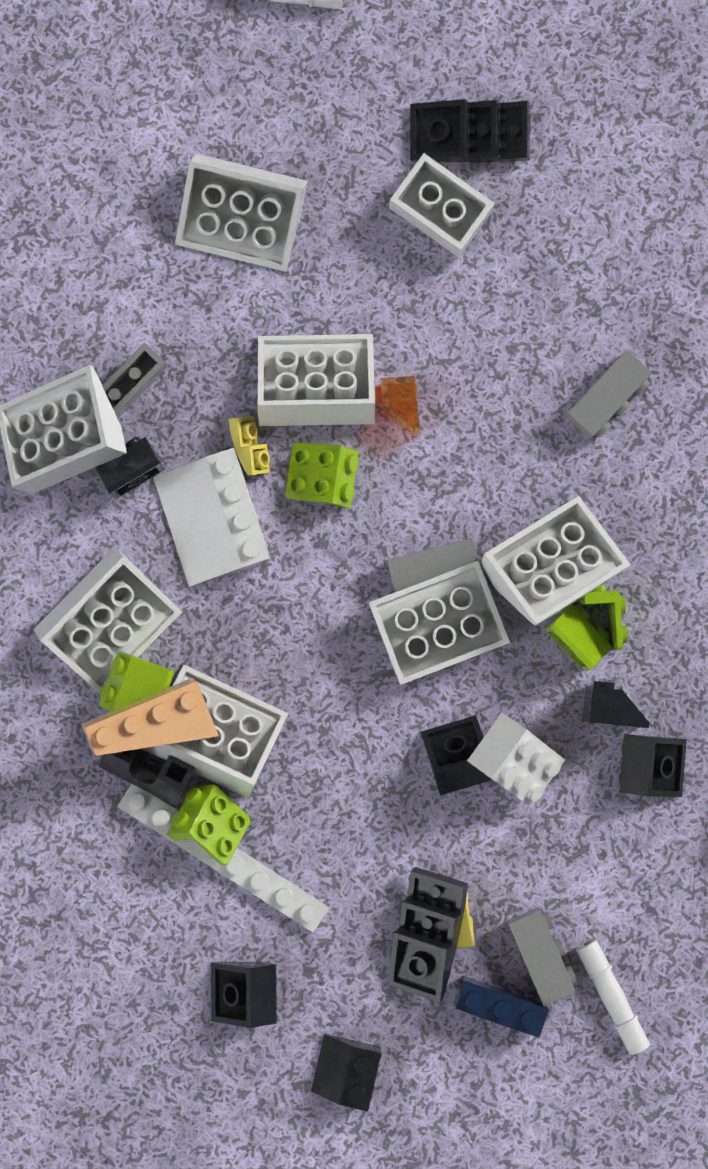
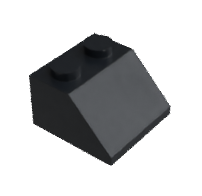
[95,437,166,499]
[583,681,649,728]
[421,715,493,796]
[619,734,687,797]
[211,962,277,1028]
[311,1033,382,1112]

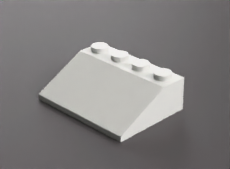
[175,153,308,272]
[258,334,375,426]
[0,365,127,494]
[154,448,271,587]
[480,496,631,626]
[33,547,182,693]
[369,561,510,685]
[143,665,289,799]

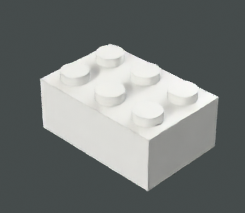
[389,153,495,257]
[467,713,565,807]

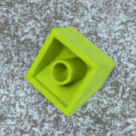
[544,604,612,671]
[98,650,175,711]

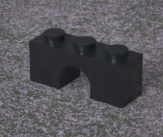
[99,749,195,807]

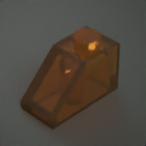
[375,376,420,437]

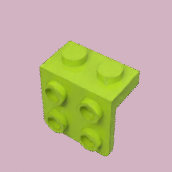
[285,442,359,508]
[578,585,628,650]
[167,784,250,865]

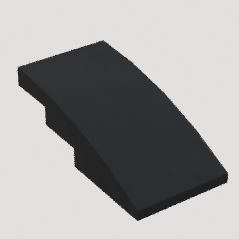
[410,99,530,163]
[387,867,468,1003]

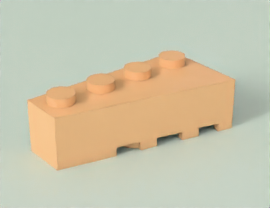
[81,678,219,756]

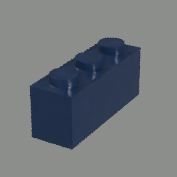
[454,976,549,1038]

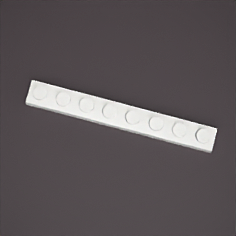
[117,784,329,933]

